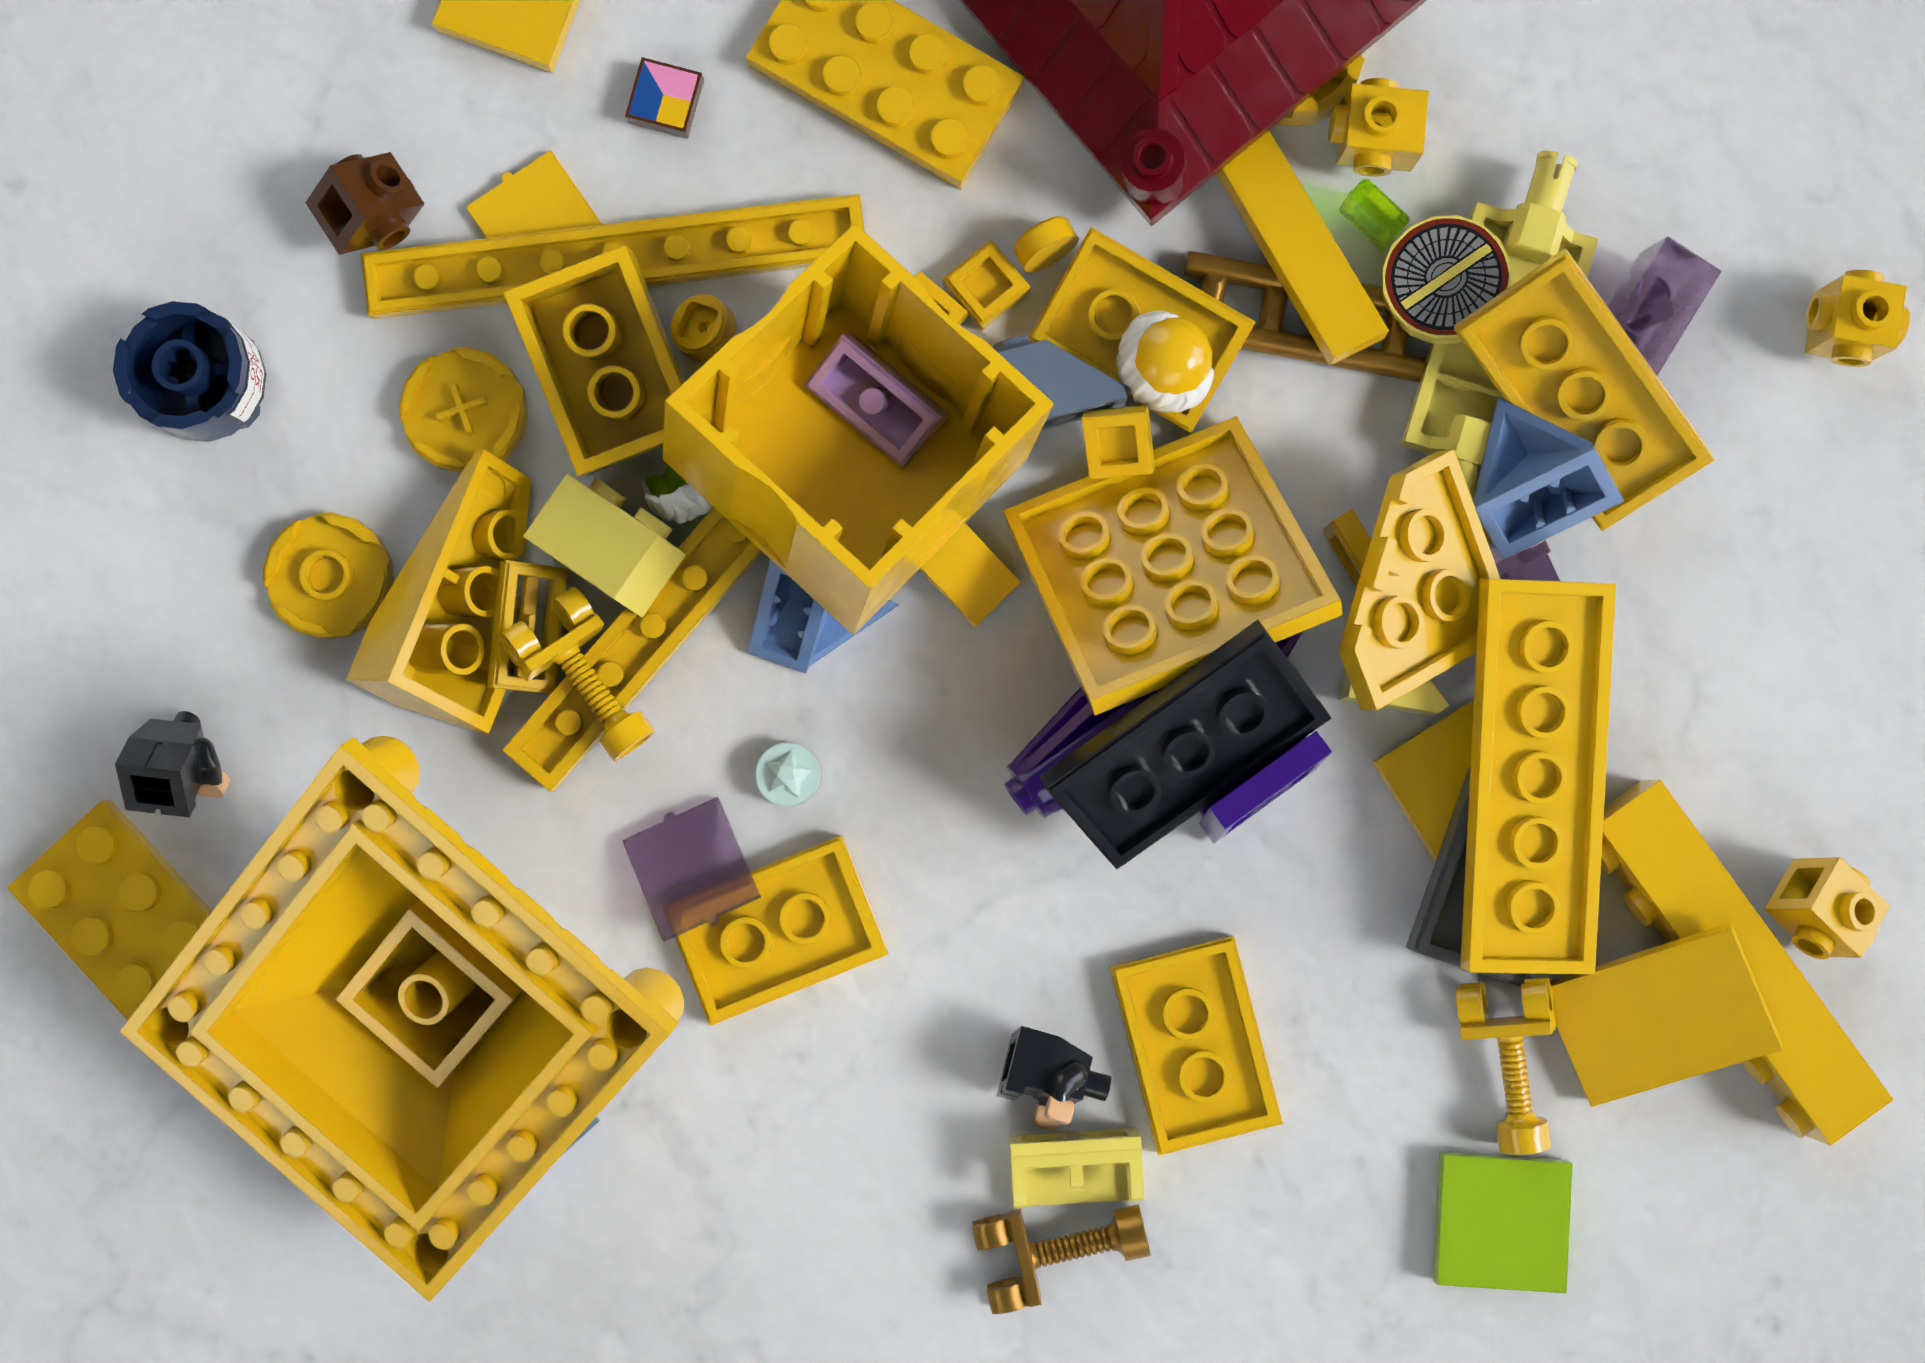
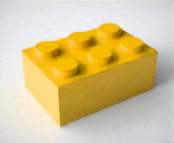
[503,245,685,476]

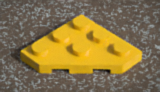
[1338,449,1501,711]

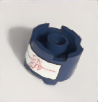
[113,301,267,442]

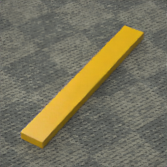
[360,194,865,319]

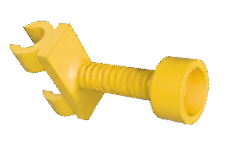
[499,586,656,762]
[1456,978,1557,1155]

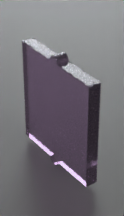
[622,796,761,942]

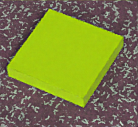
[1433,1151,1573,1294]

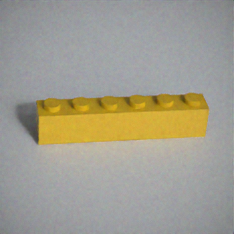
[1601,779,1894,1146]

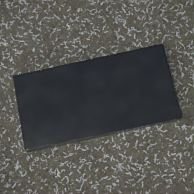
[1040,620,1332,870]

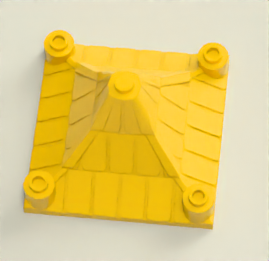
[119,735,684,1302]

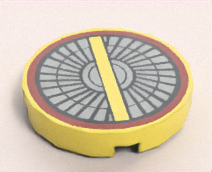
[1382,215,1511,344]

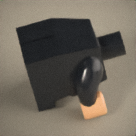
[115,711,230,818]
[996,1026,1112,1131]

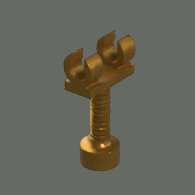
[971,1204,1151,1314]

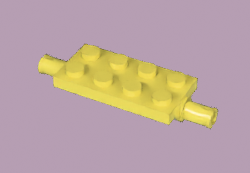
[1400,150,1598,501]

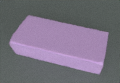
[804,334,950,468]

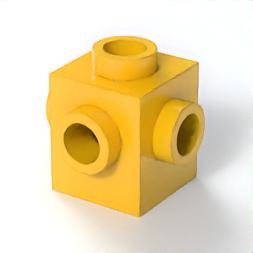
[1328,78,1429,177]
[1804,270,1910,367]
[1764,857,1890,960]

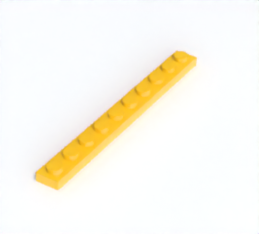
[502,271,968,792]

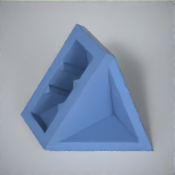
[1473,397,1624,560]
[747,559,899,674]

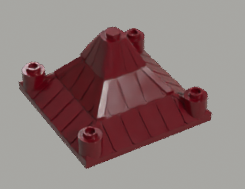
[959,0,1427,227]

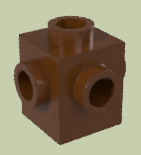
[305,152,425,255]

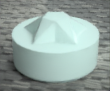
[755,743,820,806]

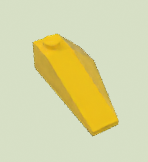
[346,449,531,734]

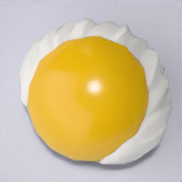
[1116,310,1214,413]

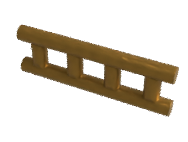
[1184,250,1425,382]

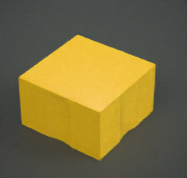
[662,223,1054,636]

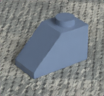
[993,336,1127,430]

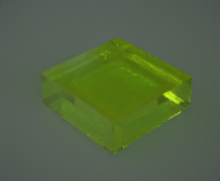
[1338,178,1410,253]

